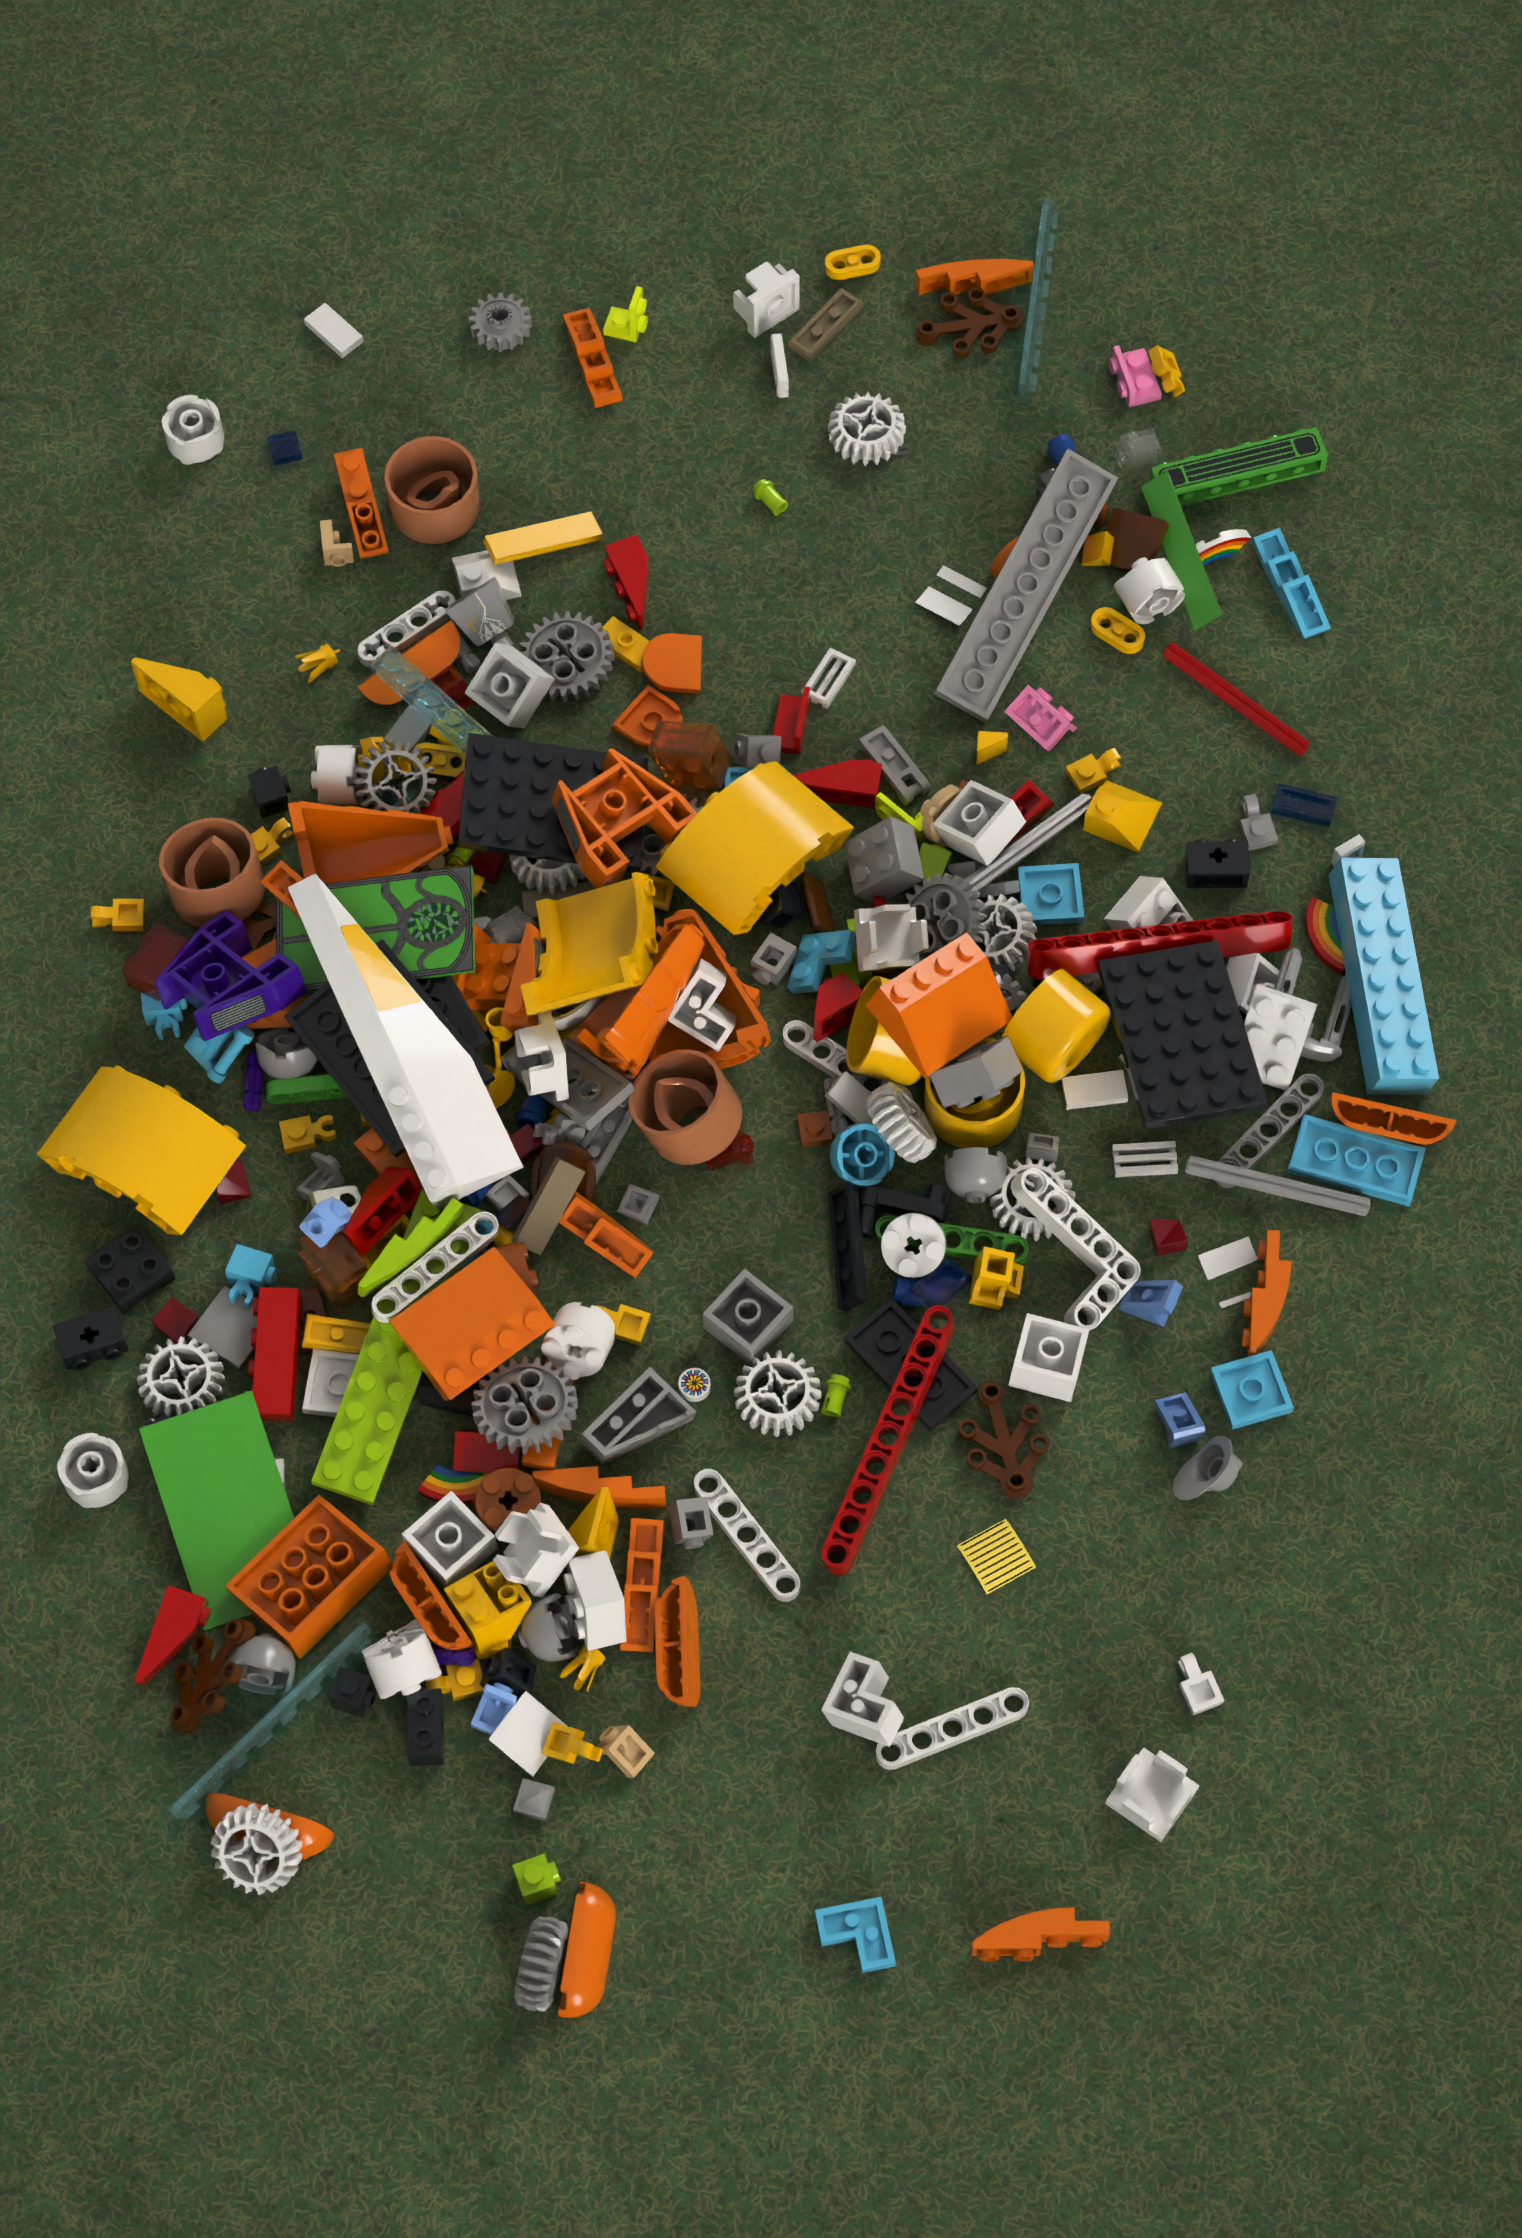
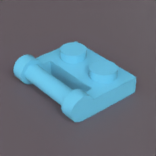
[184,1025,255,1084]

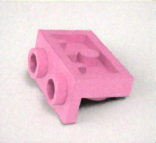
[1108,345,1162,407]
[1004,685,1077,752]

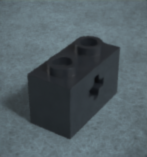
[1184,839,1250,888]
[52,1306,129,1370]
[407,1689,444,1766]

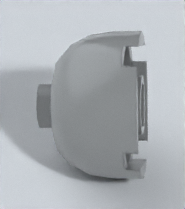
[256,1027,318,1079]
[944,1147,1007,1204]
[518,1593,578,1662]
[229,1633,296,1695]

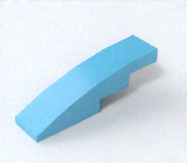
[1251,528,1331,640]

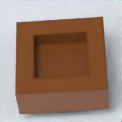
[797,1110,833,1147]

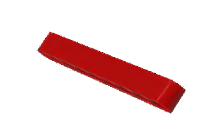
[1028,911,1292,979]
[821,1305,954,1575]

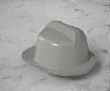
[1173,1436,1243,1500]

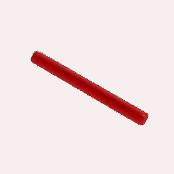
[1163,643,1310,756]

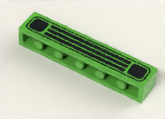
[1149,427,1328,506]

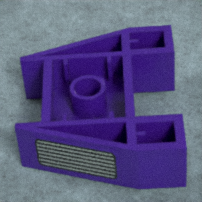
[154,910,307,1041]

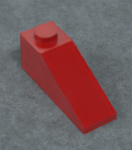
[793,759,882,809]
[343,1167,424,1256]
[134,1586,211,1686]

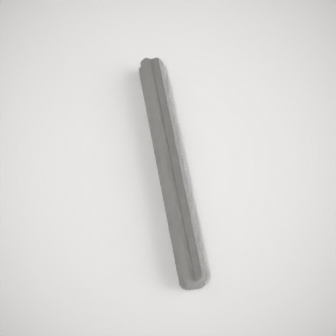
[965,794,1092,891]
[1185,1156,1370,1216]

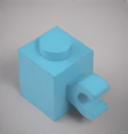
[140,984,188,1040]
[225,1244,278,1309]

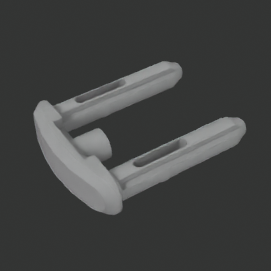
[1274,948,1352,1062]

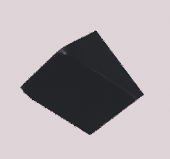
[494,1194,532,1231]

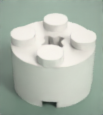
[162,395,224,465]
[1114,557,1185,624]
[311,745,366,806]
[881,1213,946,1278]
[541,1302,615,1380]
[57,1433,129,1508]
[363,1628,442,1699]

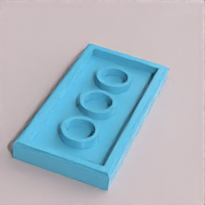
[1287,1114,1426,1207]

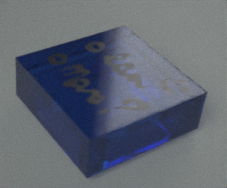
[267,430,302,466]

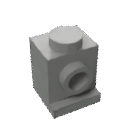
[751,932,797,986]
[666,1497,714,1549]

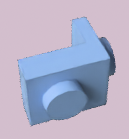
[299,1197,352,1248]
[470,1683,517,1735]

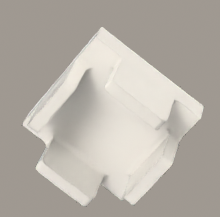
[733,262,800,338]
[854,904,929,972]
[514,1012,569,1101]
[493,1503,579,1598]
[1105,1747,1199,1842]

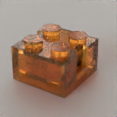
[648,721,732,789]
[298,1232,368,1309]

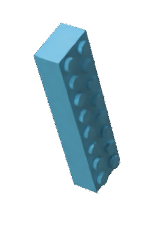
[1328,857,1439,1095]

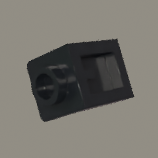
[480,1647,537,1697]

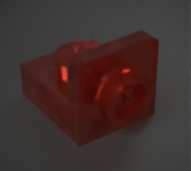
[427,665,475,716]
[706,1130,754,1170]

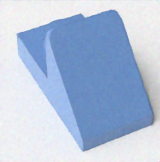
[1118,1280,1183,1326]
[1155,1392,1205,1448]

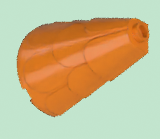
[288,801,453,884]
[649,909,771,1070]
[568,924,705,1079]

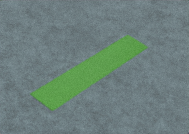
[1141,470,1222,631]

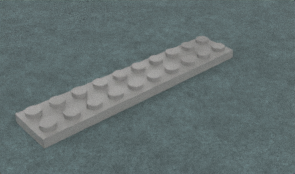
[934,449,1118,723]

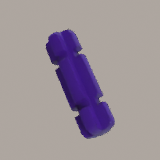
[243,1052,263,1112]
[431,1644,475,1667]

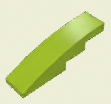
[358,1198,463,1298]

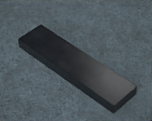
[828,1182,868,1311]

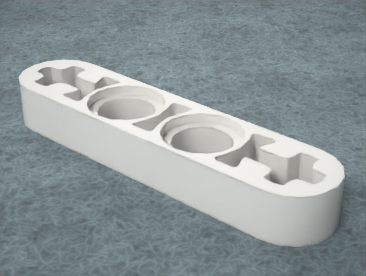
[358,591,455,668]

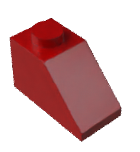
[813,972,862,1042]

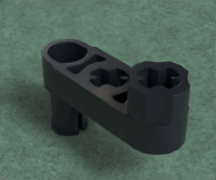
[859,1184,952,1238]

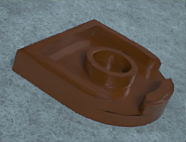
[1105,508,1169,572]
[531,1140,596,1204]

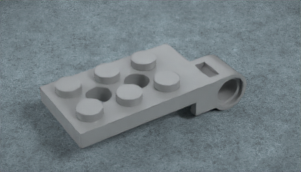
[500,1037,635,1131]

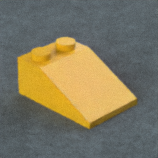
[131,657,228,742]

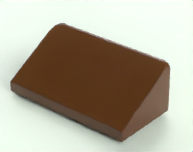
[800,872,836,934]

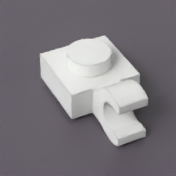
[1178,1653,1224,1716]

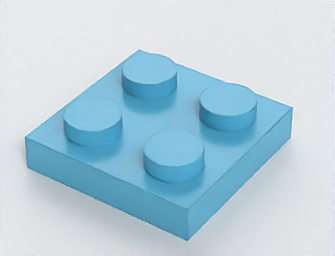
[1017,863,1084,926]
[1210,1350,1294,1430]

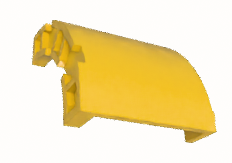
[655,761,854,935]
[520,872,658,1016]
[37,1065,246,1235]

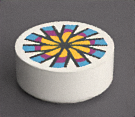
[678,1368,711,1402]

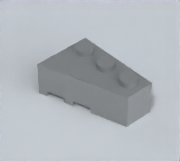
[579,1367,696,1465]

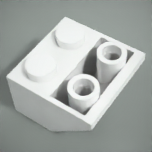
[1104,876,1194,930]

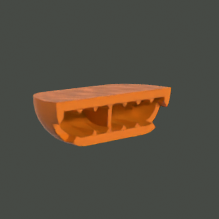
[358,620,460,705]
[1331,1092,1456,1145]
[390,1541,474,1650]
[655,1576,700,1707]
[205,1793,335,1859]
[558,1882,616,2018]

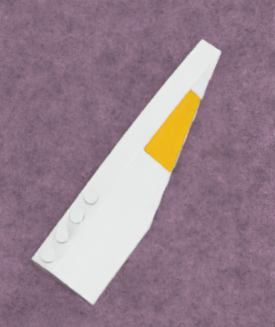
[288,874,523,1210]

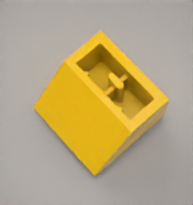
[444,1561,532,1655]

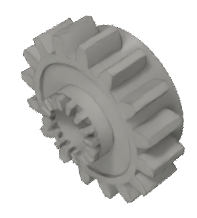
[469,292,532,352]

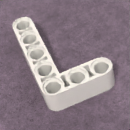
[1011,1168,1141,1331]

